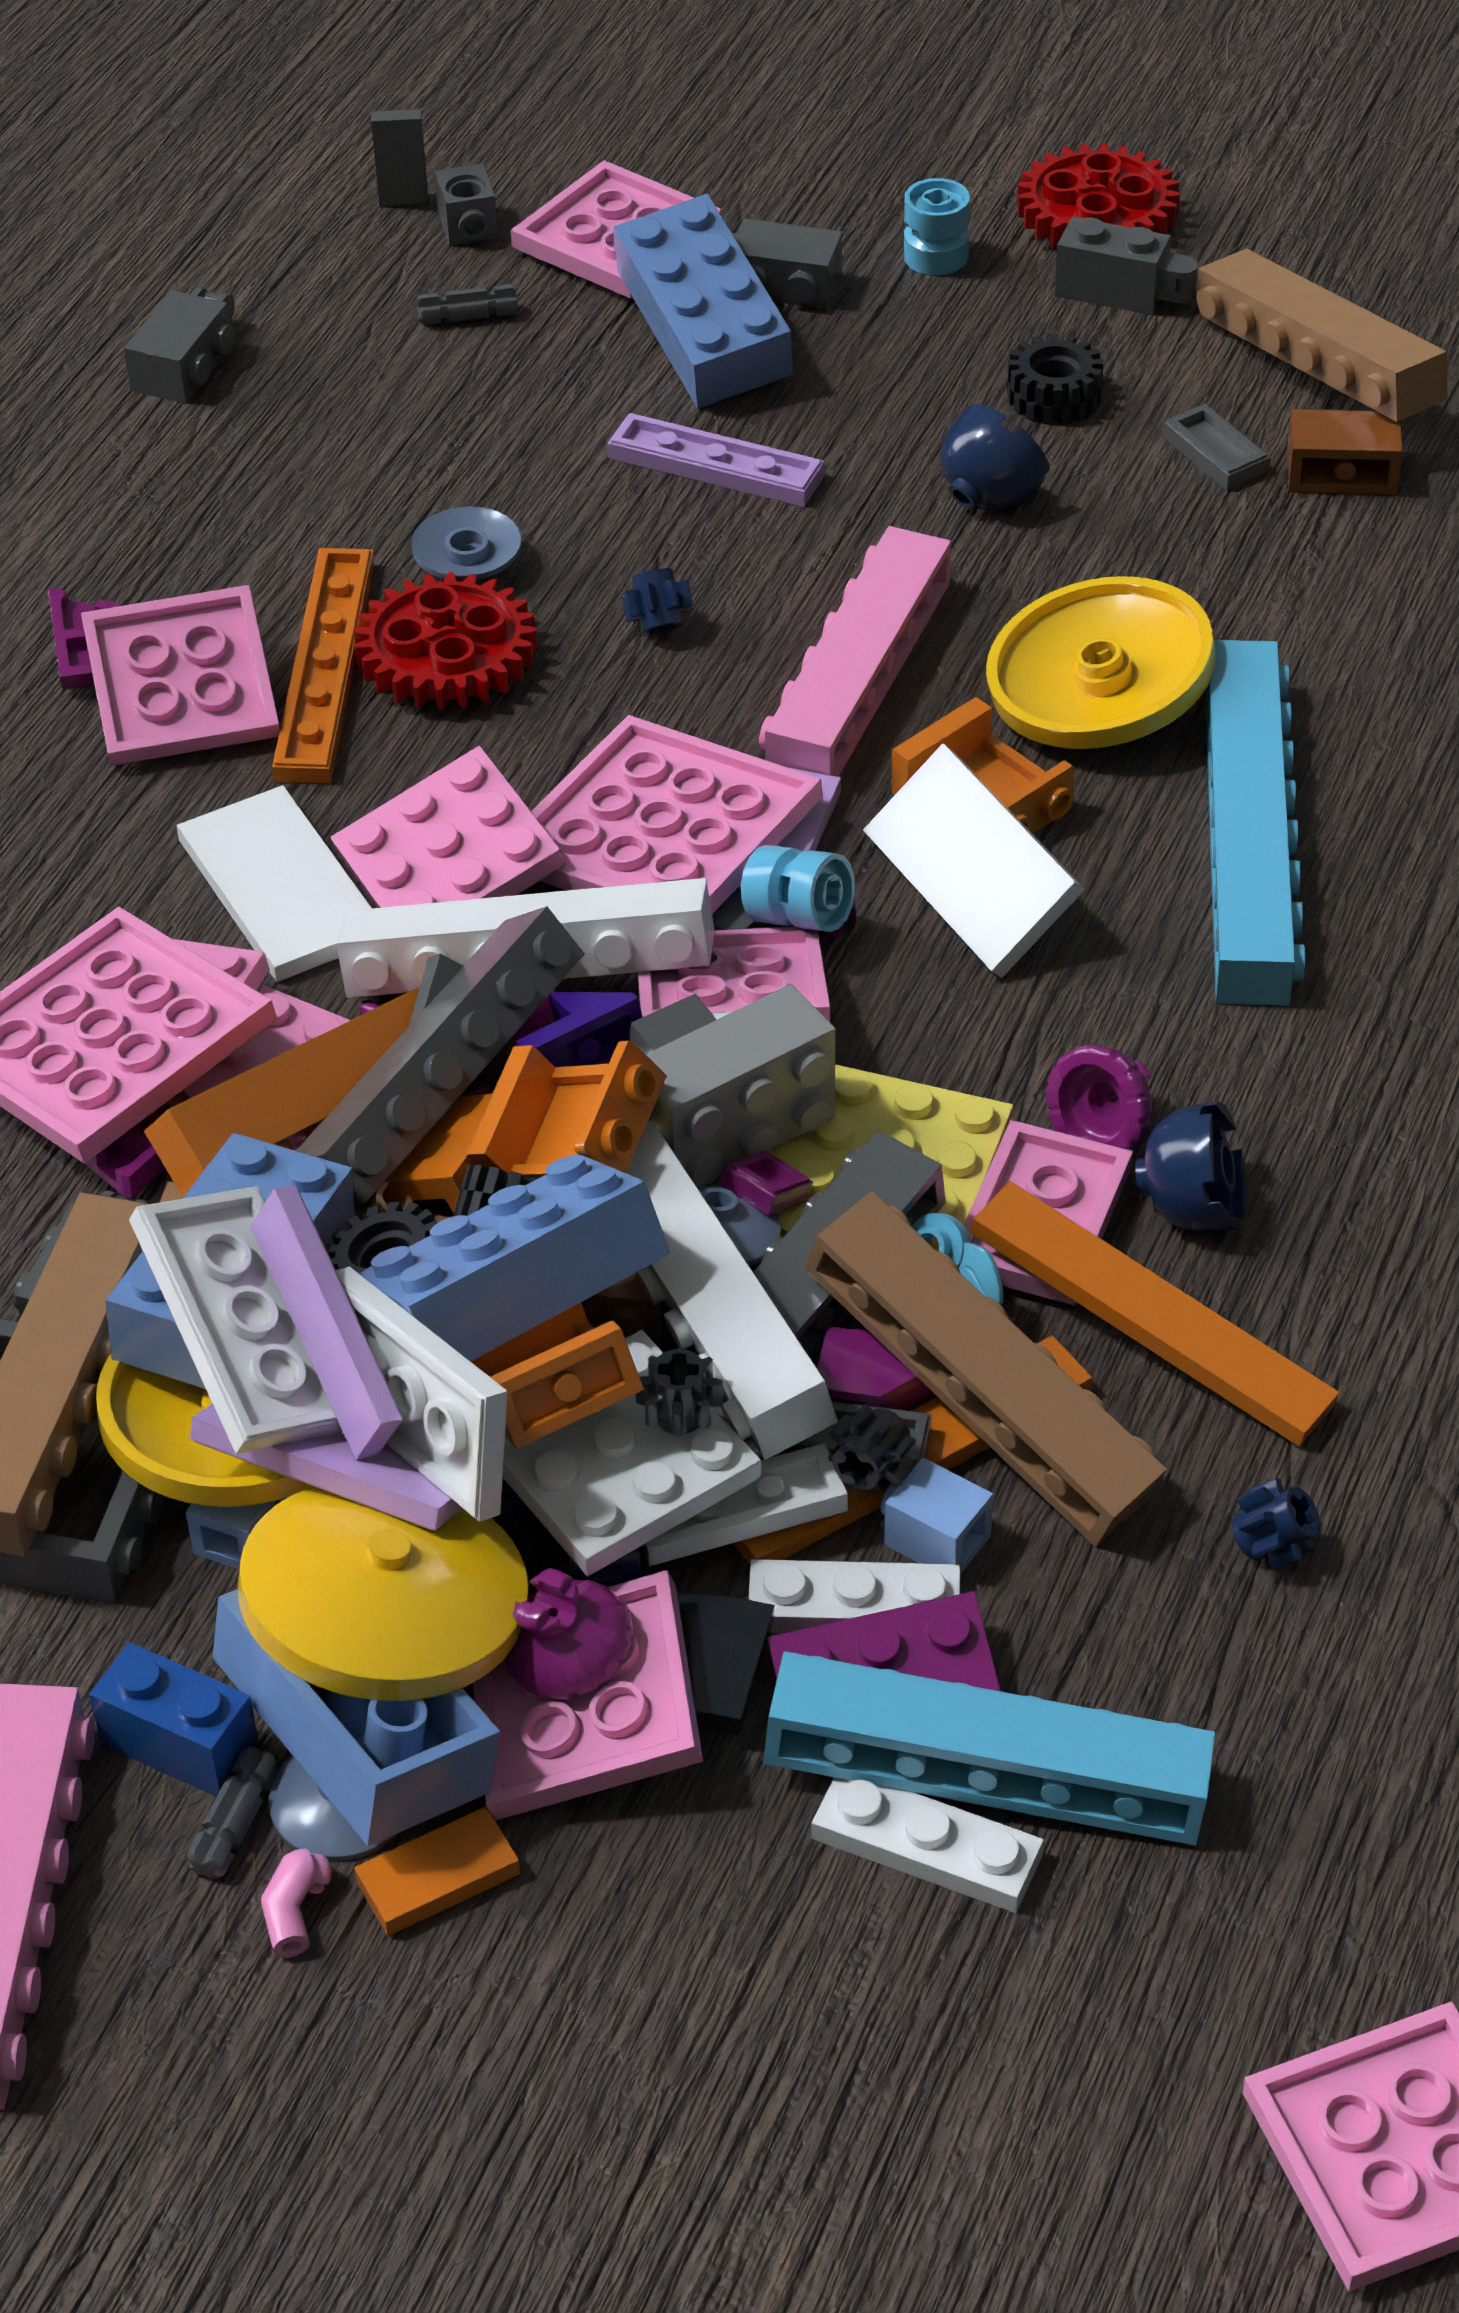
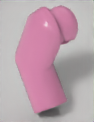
[261,1848,332,1958]

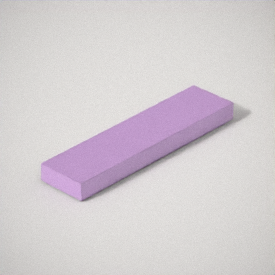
[608,413,825,507]
[250,1185,403,1460]
[190,1403,463,1531]

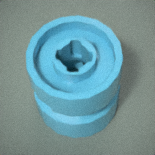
[904,178,970,276]
[741,845,855,932]

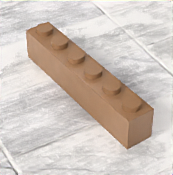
[1197,248,1448,422]
[804,1191,1167,1548]
[0,1192,148,1557]

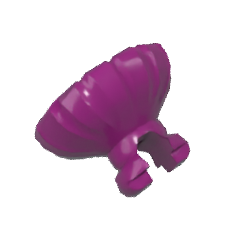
[1045,1044,1157,1150]
[504,1568,634,1700]

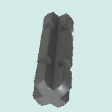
[417,284,518,325]
[187,1746,278,1880]

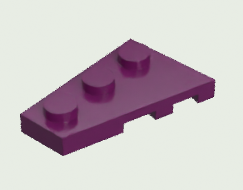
[767,1591,1001,1692]

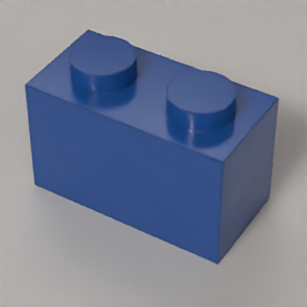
[89,1642,260,1797]

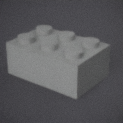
[646,983,835,1186]

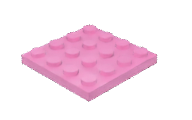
[531,715,823,914]
[0,907,278,1164]

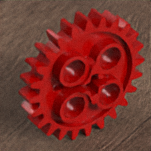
[1017,143,1180,248]
[354,572,537,710]

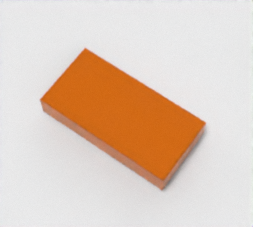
[354,1806,520,1936]

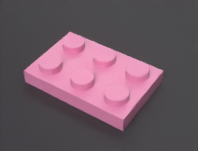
[964,1120,1133,1305]

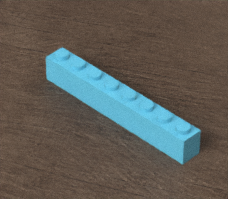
[1205,640,1305,1006]

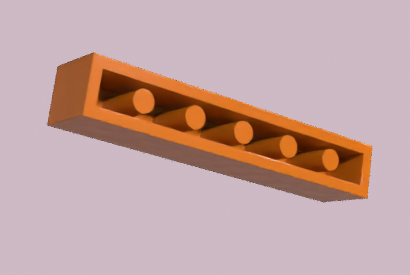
[144,987,420,1197]

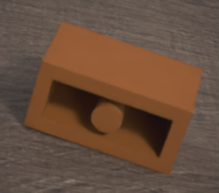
[1287,409,1402,495]

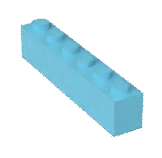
[763,1651,1215,1846]

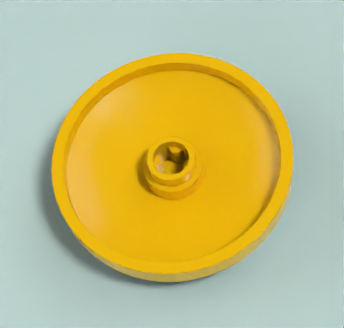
[986,576,1216,749]
[96,1354,344,1507]
[238,1486,528,1701]

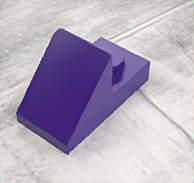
[516,992,643,1067]

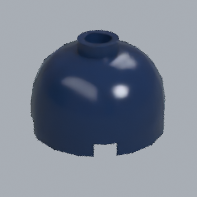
[940,404,1050,511]
[1136,1101,1247,1233]

